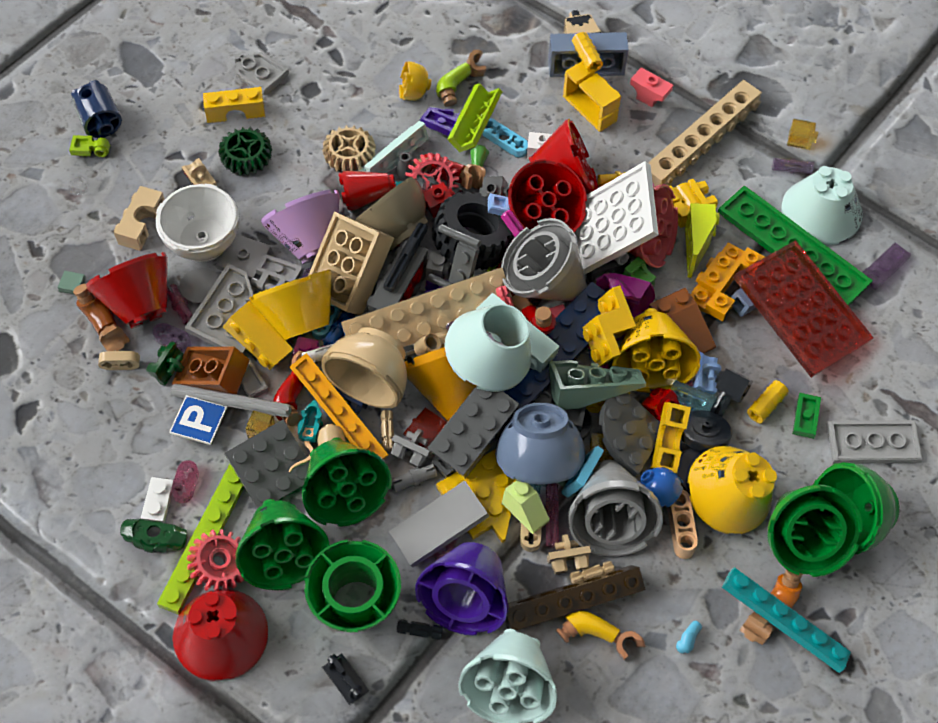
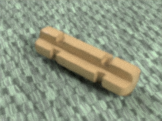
[381,410,394,452]
[570,561,615,583]

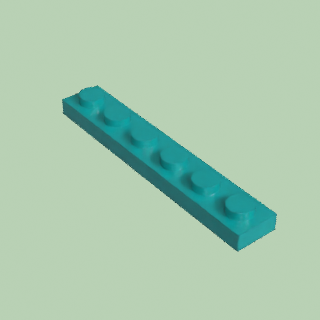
[722,567,851,673]

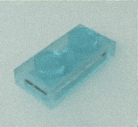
[671,380,716,411]

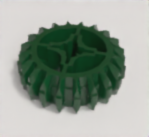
[218,126,272,176]

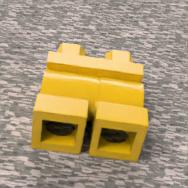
[669,179,718,228]

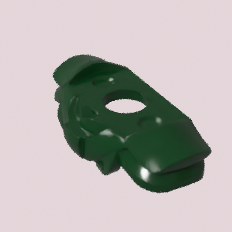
[120,519,187,553]

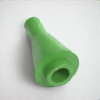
[470,145,489,167]

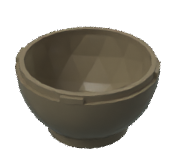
[355,177,428,251]

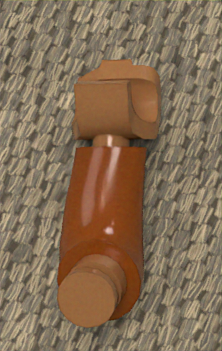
[73,284,130,351]

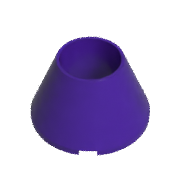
[415,542,508,635]

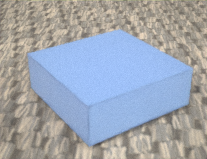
[488,193,510,216]

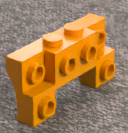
[690,242,765,322]

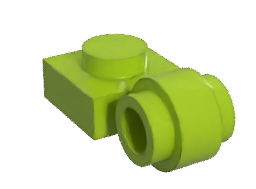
[69,135,110,157]

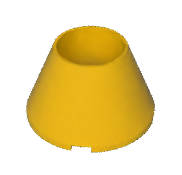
[249,269,332,340]

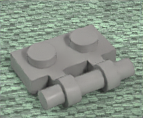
[250,254,303,291]

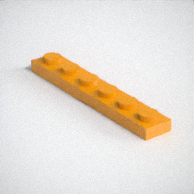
[290,353,389,460]

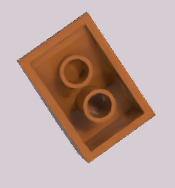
[648,288,716,354]
[172,347,250,394]

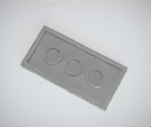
[827,420,923,464]
[389,481,490,568]

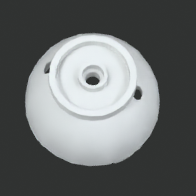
[156,183,239,262]

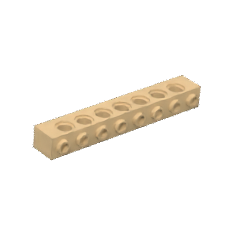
[648,80,762,186]

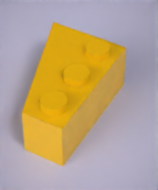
[223,301,293,370]

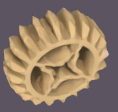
[322,125,376,172]

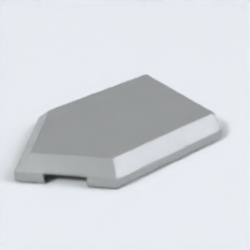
[235,52,289,95]

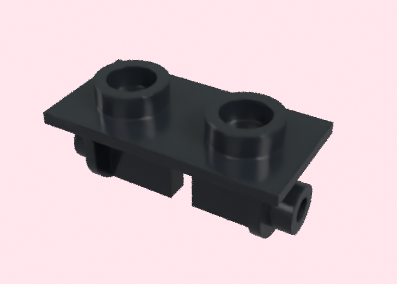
[322,653,369,706]

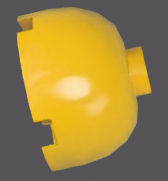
[399,61,431,101]

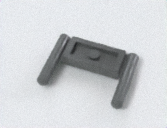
[427,224,481,287]

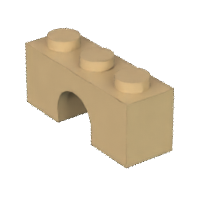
[114,186,165,251]

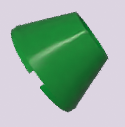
[304,540,401,632]

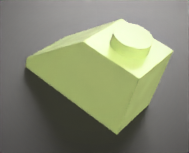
[502,480,550,534]

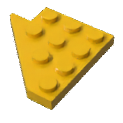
[436,449,516,544]

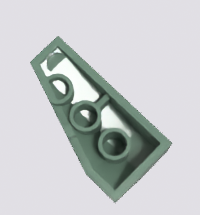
[549,360,646,410]

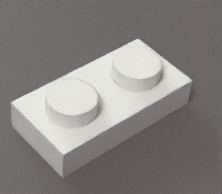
[141,477,175,523]

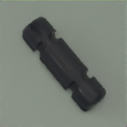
[396,619,443,640]

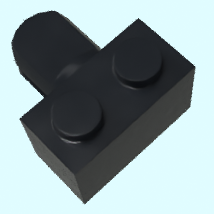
[710,368,753,417]

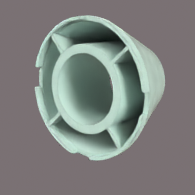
[445,304,532,392]

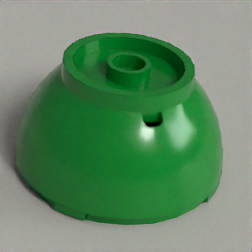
[813,462,900,555]

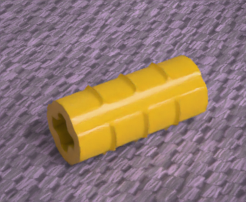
[572,32,603,73]
[747,380,789,424]

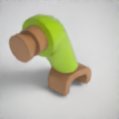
[436,50,486,107]

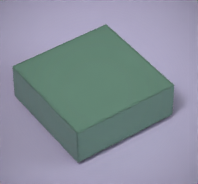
[57,271,86,294]

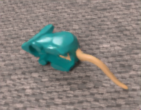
[289,400,323,472]

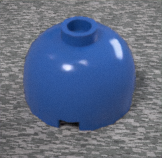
[640,467,683,508]

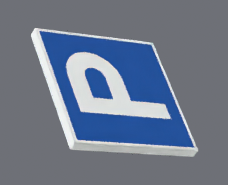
[169,395,227,445]

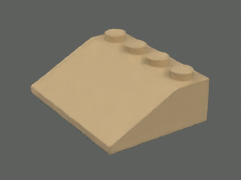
[309,211,394,315]

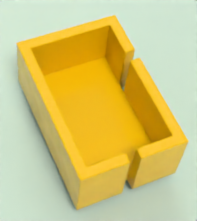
[563,61,621,132]

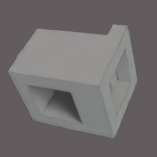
[426,251,451,280]

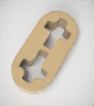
[98,351,140,370]
[520,523,541,552]

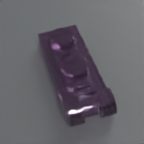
[862,242,911,290]

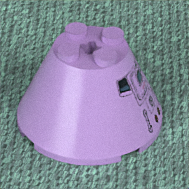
[261,190,340,264]

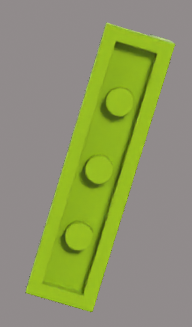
[447,83,502,152]

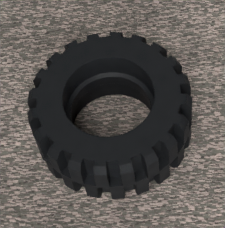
[432,192,514,270]

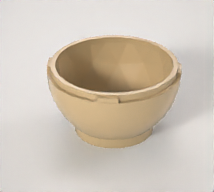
[322,327,407,408]

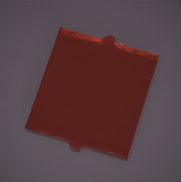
[403,407,447,455]

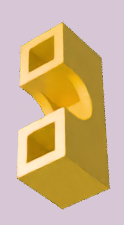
[203,87,265,123]
[650,402,691,473]

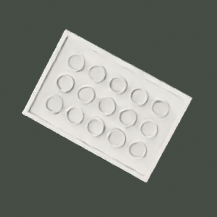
[574,161,659,275]

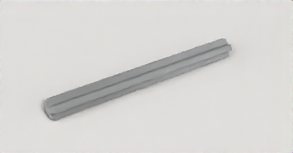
[171,384,292,417]

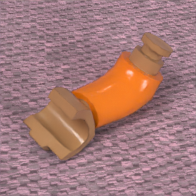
[740,569,803,645]

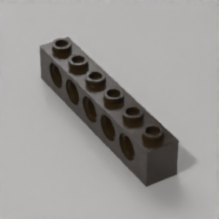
[505,565,646,631]

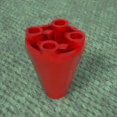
[339,171,396,211]

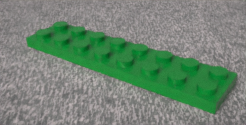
[718,185,873,310]

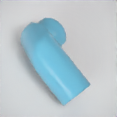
[676,621,702,653]

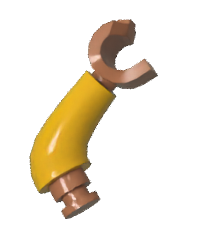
[556,610,645,660]

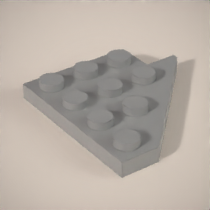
[185,263,253,354]

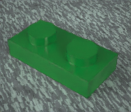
[792,393,821,439]

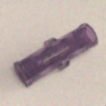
[772,158,814,174]

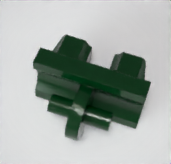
[146,341,184,386]

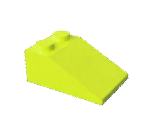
[685,203,719,278]

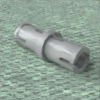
[392,464,437,493]

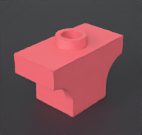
[630,68,673,107]

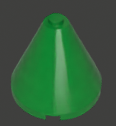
[767,485,863,577]

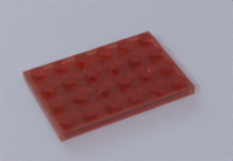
[733,240,874,378]

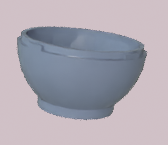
[495,403,586,485]

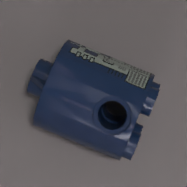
[71,80,122,138]

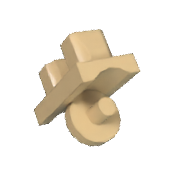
[181,158,217,186]
[547,534,591,574]

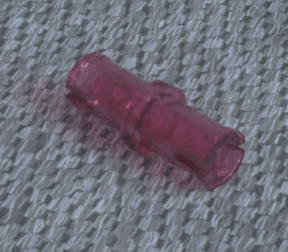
[167,284,193,325]

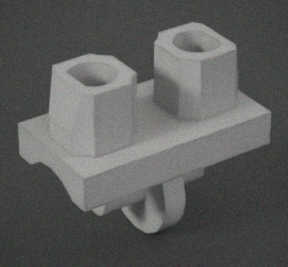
[391,429,433,468]

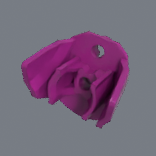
[596,273,655,341]

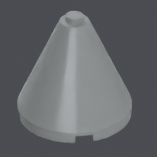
[501,218,587,302]
[568,460,663,557]

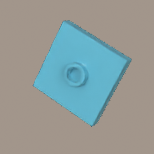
[561,446,604,498]

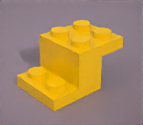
[582,286,636,367]

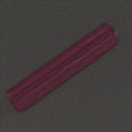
[546,483,559,547]

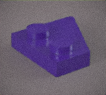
[420,107,460,136]

